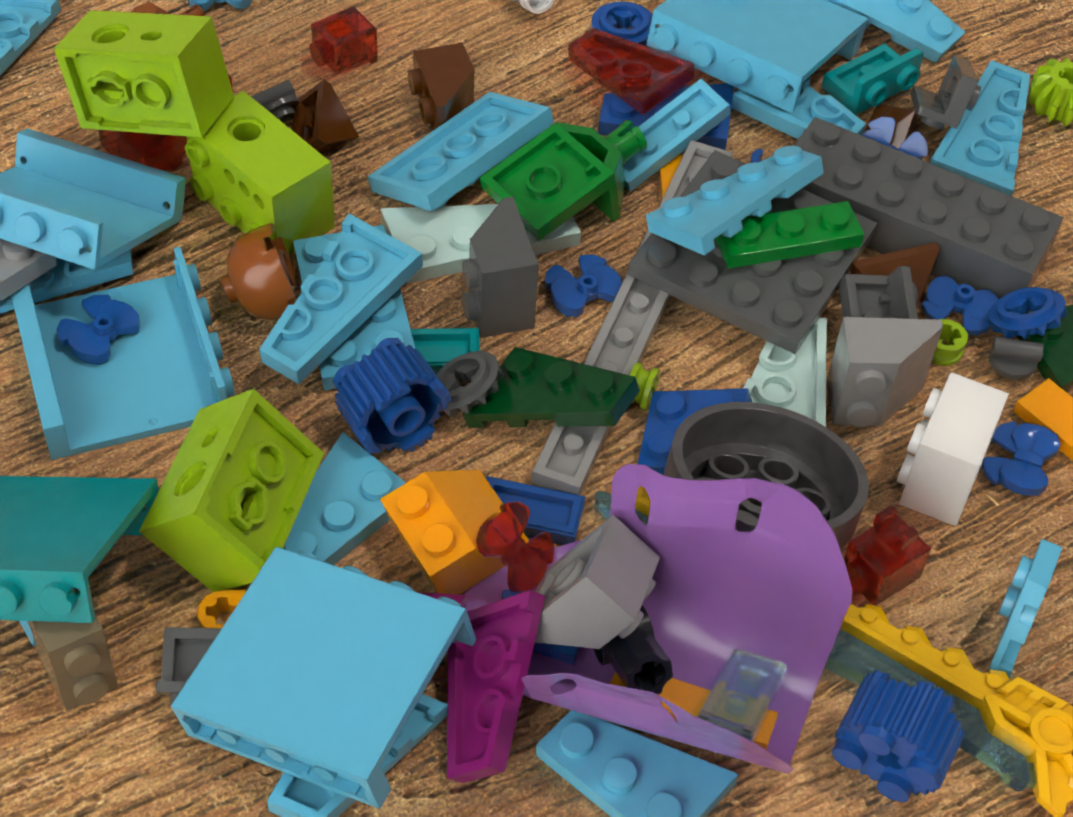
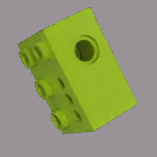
[54,10,234,138]
[185,91,335,256]
[139,389,324,592]

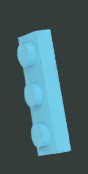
[623,79,731,192]

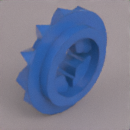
[591,1,653,52]
[988,287,1067,339]

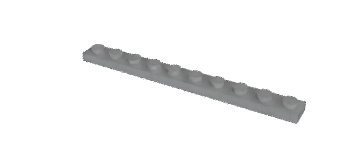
[531,140,733,495]

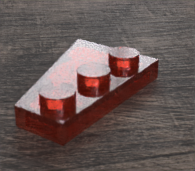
[568,28,694,115]

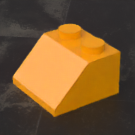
[380,470,533,594]

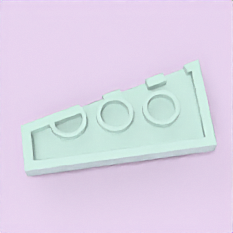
[380,204,581,284]

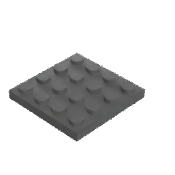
[627,150,877,355]

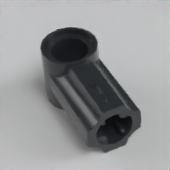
[593,605,673,695]

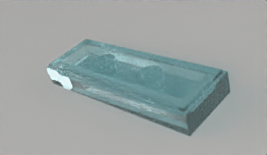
[697,649,787,742]

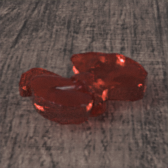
[476,501,554,593]

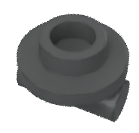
[251,80,300,123]
[989,337,1044,380]

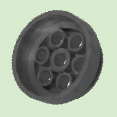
[664,402,869,550]

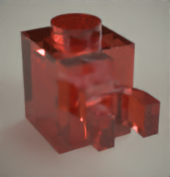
[844,505,931,606]

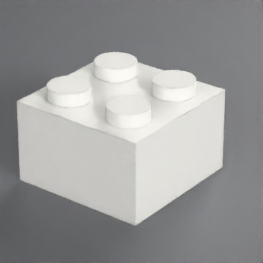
[897,372,1009,526]

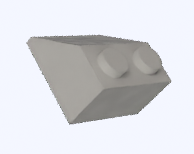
[827,317,943,427]
[535,515,660,649]

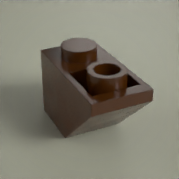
[408,43,475,131]

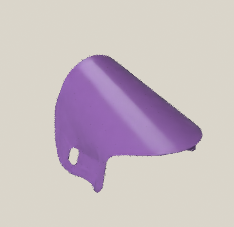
[464,464,852,774]

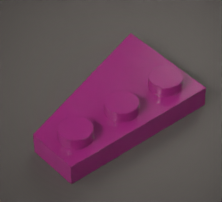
[447,590,545,783]

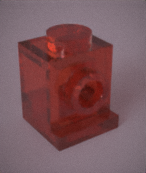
[309,6,378,73]

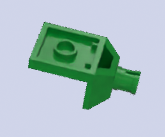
[480,120,647,241]

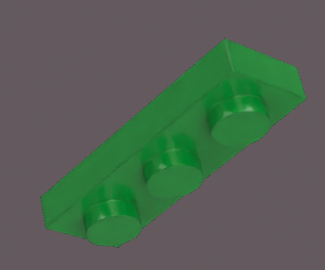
[716,201,864,269]

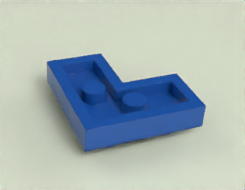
[638,388,752,475]

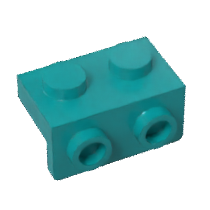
[821,43,924,115]

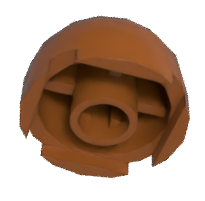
[221,223,301,320]

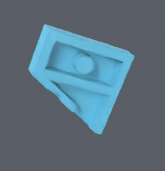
[987,539,1063,678]

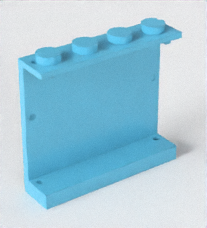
[646,0,868,113]
[0,128,186,270]
[11,247,235,460]
[170,547,476,809]

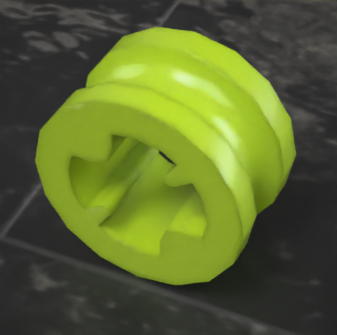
[932,319,968,366]
[630,362,661,411]

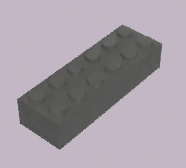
[794,117,1064,300]

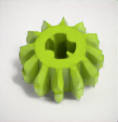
[1028,57,1073,127]

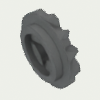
[436,351,504,417]

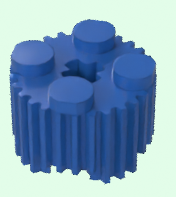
[332,338,452,455]
[832,670,965,803]

